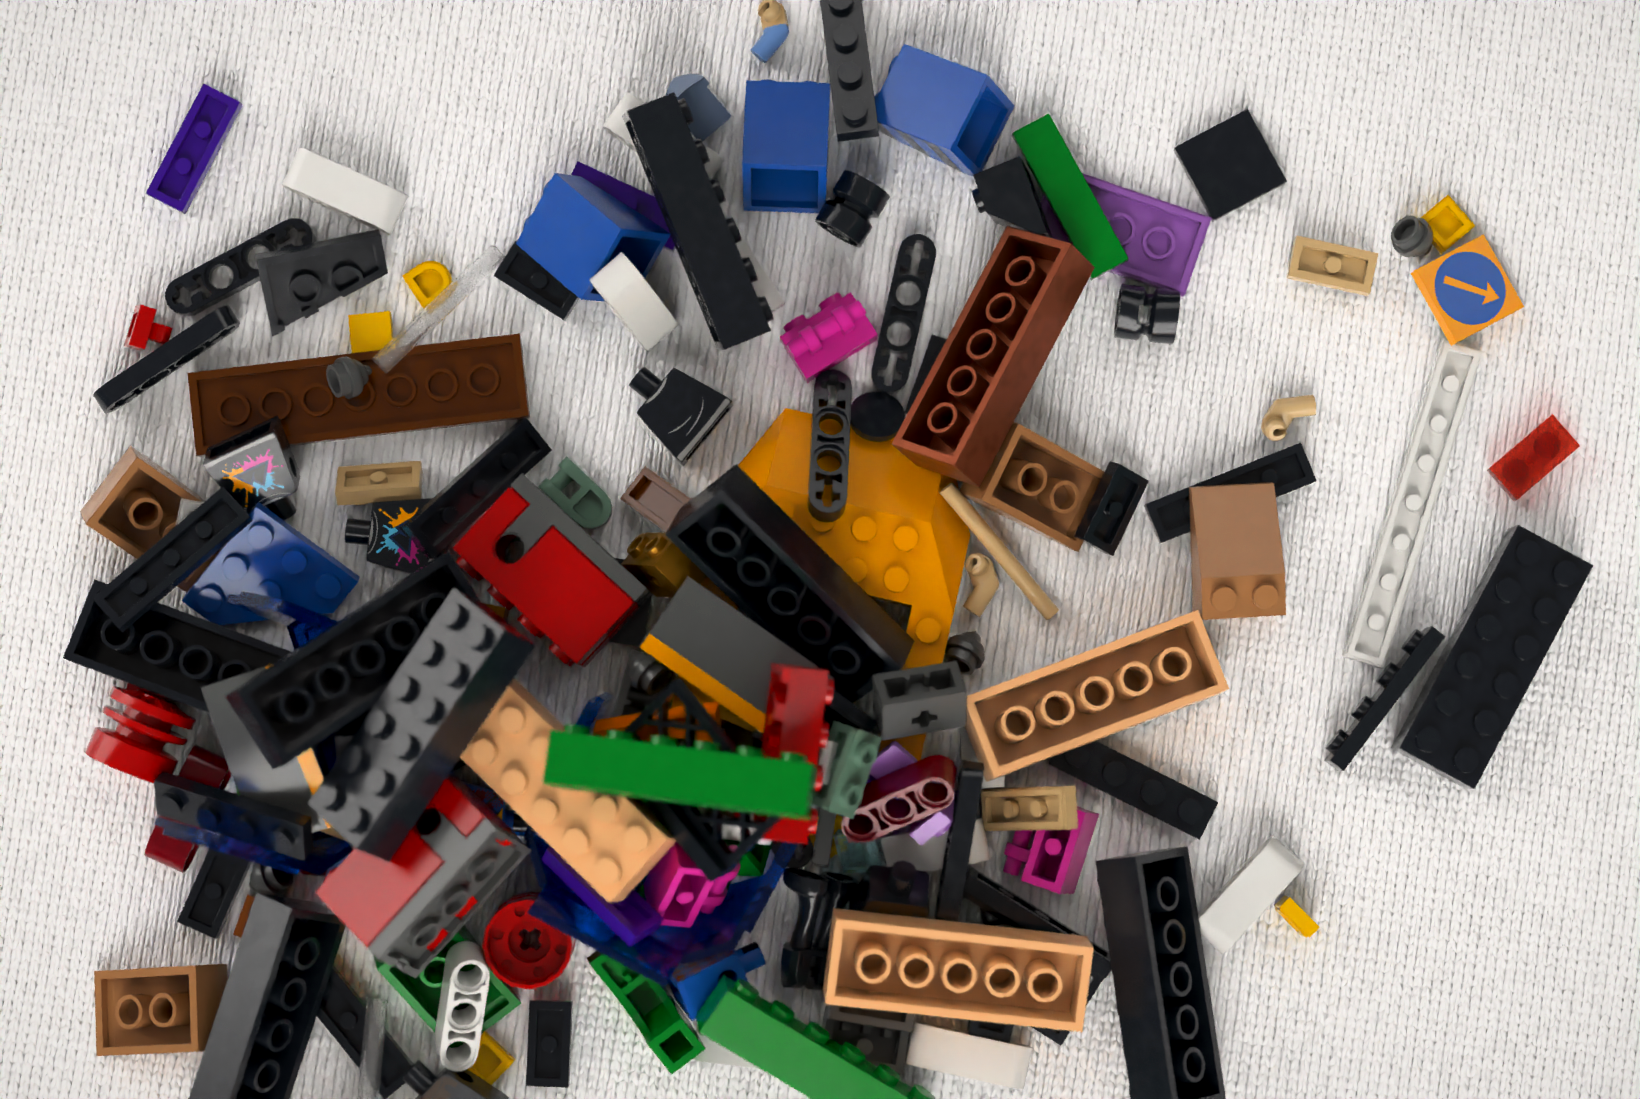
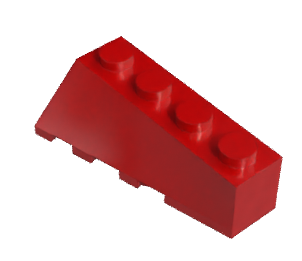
[751,663,834,844]

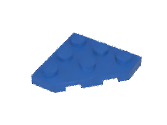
[181,502,360,625]

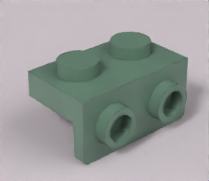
[812,721,882,819]

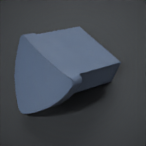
[666,73,732,142]

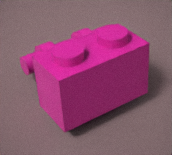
[780,292,878,383]
[1003,806,1099,894]
[643,841,741,928]

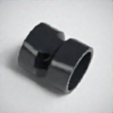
[815,170,890,248]
[1114,284,1180,345]

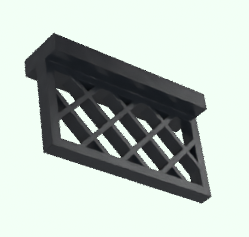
[624,678,783,882]
[962,867,1111,1045]

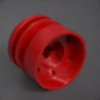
[84,686,196,784]
[482,891,577,990]

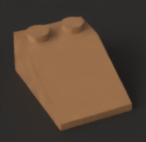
[960,422,1104,552]
[80,445,220,592]
[1189,482,1286,620]
[94,964,228,1056]

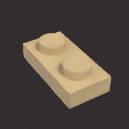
[1286,236,1379,296]
[335,461,423,506]

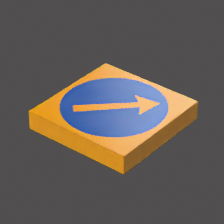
[1411,234,1524,346]

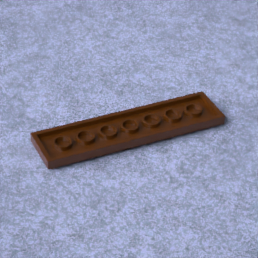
[187,333,530,457]

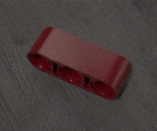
[144,744,231,873]
[841,754,957,843]

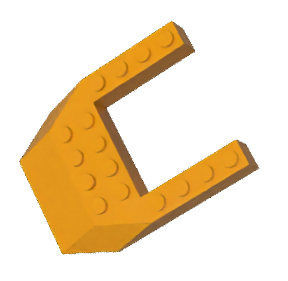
[671,408,970,760]

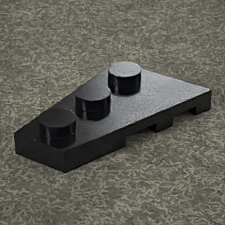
[255,229,388,337]

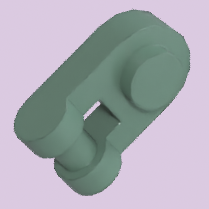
[538,456,613,529]

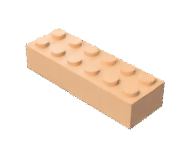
[965,610,1229,782]
[460,678,676,903]
[823,908,1094,1032]

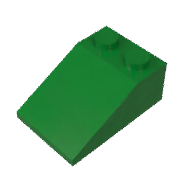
[373,925,521,1048]

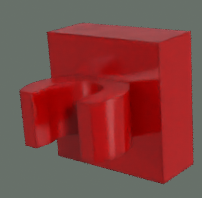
[123,304,172,351]

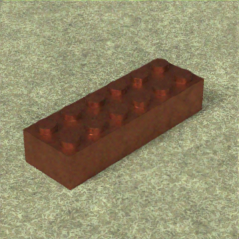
[892,226,1095,487]

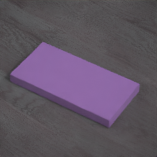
[1041,173,1212,297]

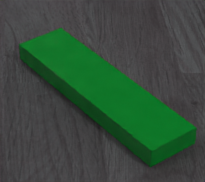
[1011,113,1129,281]

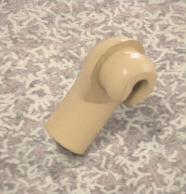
[1261,395,1316,441]
[963,553,999,617]

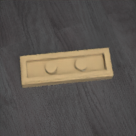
[981,785,1078,831]

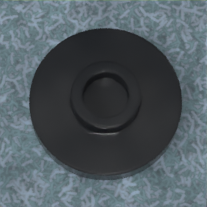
[850,391,905,442]

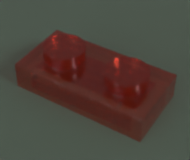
[1486,414,1580,501]

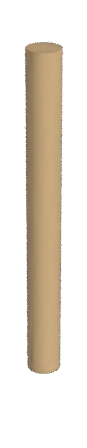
[940,482,1059,620]

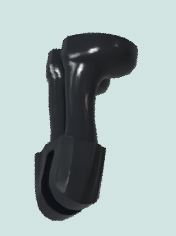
[781,868,858,991]

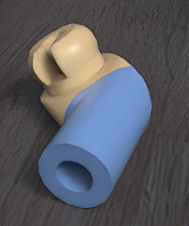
[750,0,789,63]

